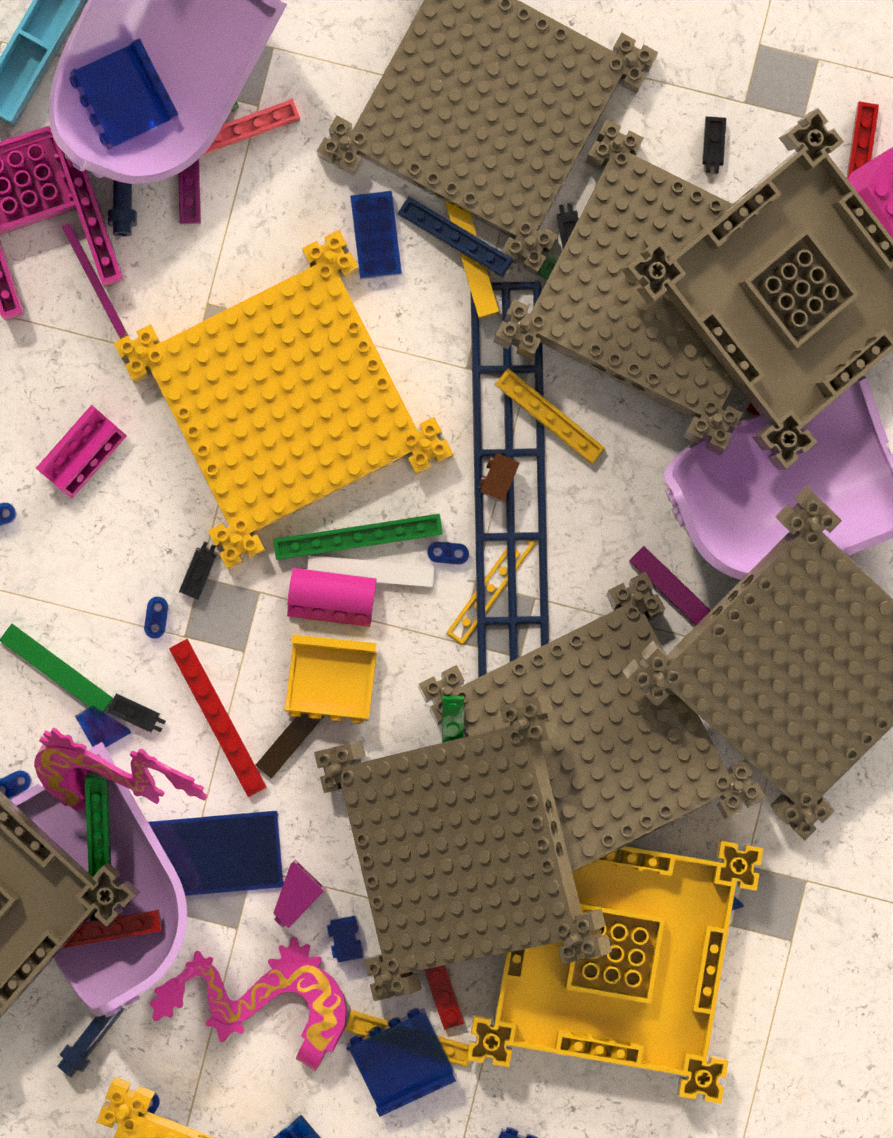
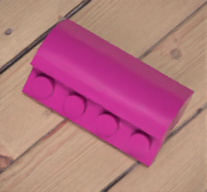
[36,405,127,499]
[287,568,377,627]

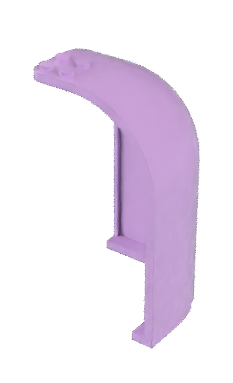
[49,0,287,184]
[664,375,893,580]
[10,742,187,1018]

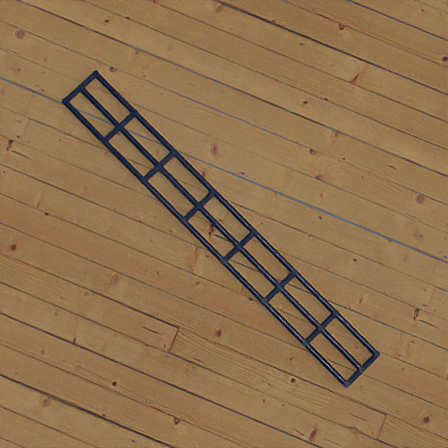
[470,281,549,678]

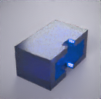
[327,914,364,963]

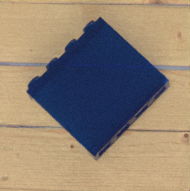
[69,38,179,150]
[346,1008,457,1117]

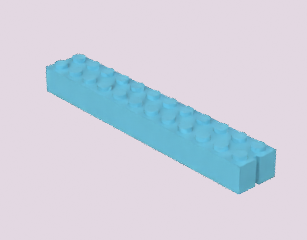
[0,0,88,127]

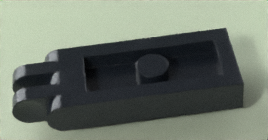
[702,116,726,174]
[556,203,579,249]
[179,541,217,600]
[107,693,166,733]

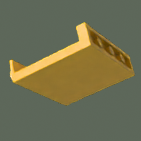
[283,634,378,724]

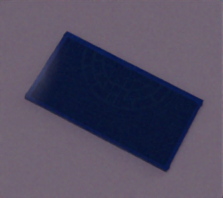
[148,810,284,896]

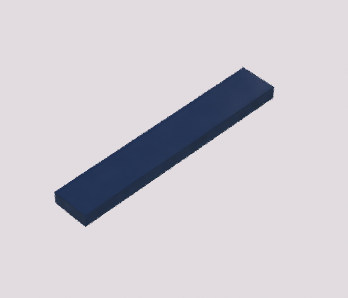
[397,196,514,278]

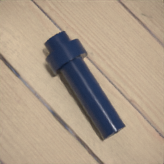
[107,180,137,237]
[57,1005,125,1078]

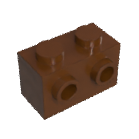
[478,453,520,503]

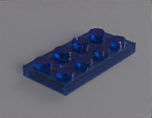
[350,191,402,279]

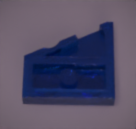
[75,706,131,748]

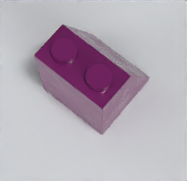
[273,859,326,928]

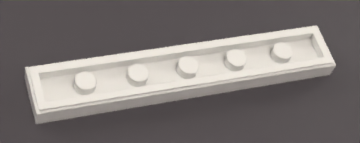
[307,555,434,588]

